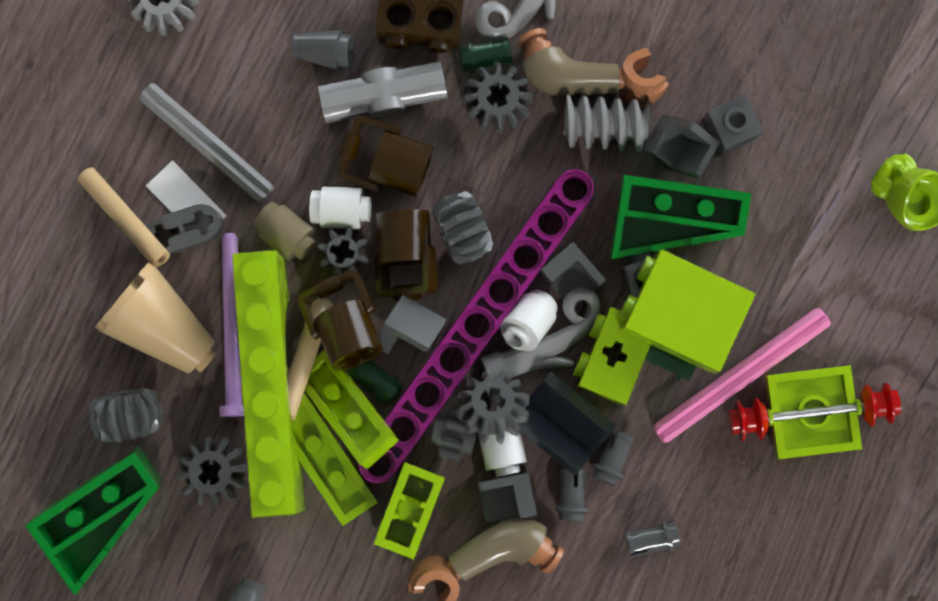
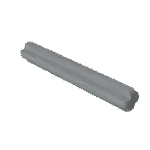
[139,83,274,203]

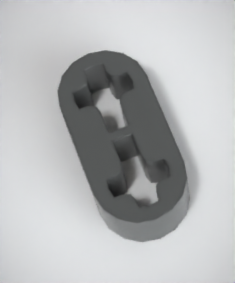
[146,204,224,256]

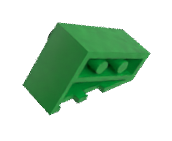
[609,174,752,259]
[25,446,163,596]

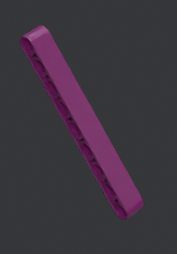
[358,169,594,483]

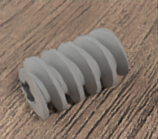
[563,94,651,153]

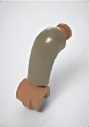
[517,28,669,108]
[408,517,564,601]

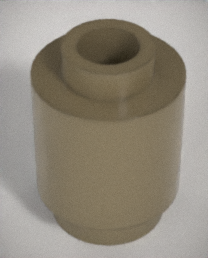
[253,201,316,262]

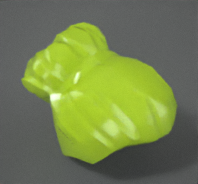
[870,153,938,231]

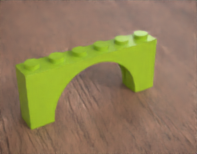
[232,250,306,518]

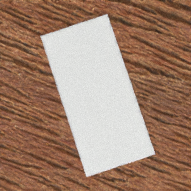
[146,160,227,234]

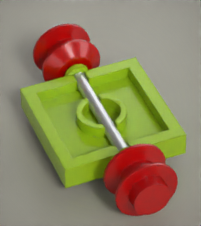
[728,365,901,459]

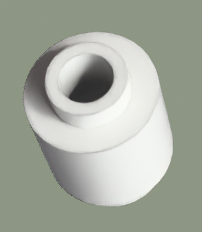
[309,186,372,230]
[500,290,558,351]
[477,431,527,477]

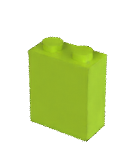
[618,249,756,374]

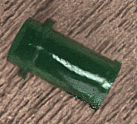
[459,37,512,74]
[644,345,696,381]
[348,360,403,406]

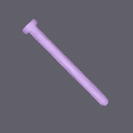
[219,233,244,418]

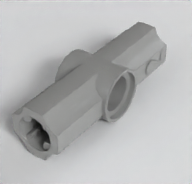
[318,62,447,123]

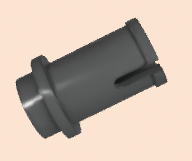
[591,430,635,486]
[555,469,589,522]
[625,519,681,558]

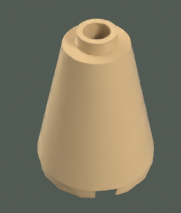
[95,262,216,374]

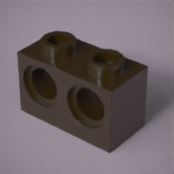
[376,0,464,53]

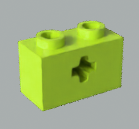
[573,307,650,406]
[374,462,446,559]

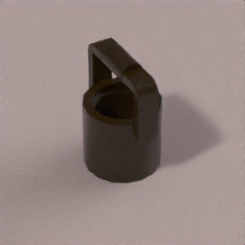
[338,116,434,198]
[374,209,438,302]
[298,270,384,371]

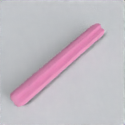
[653,308,831,443]

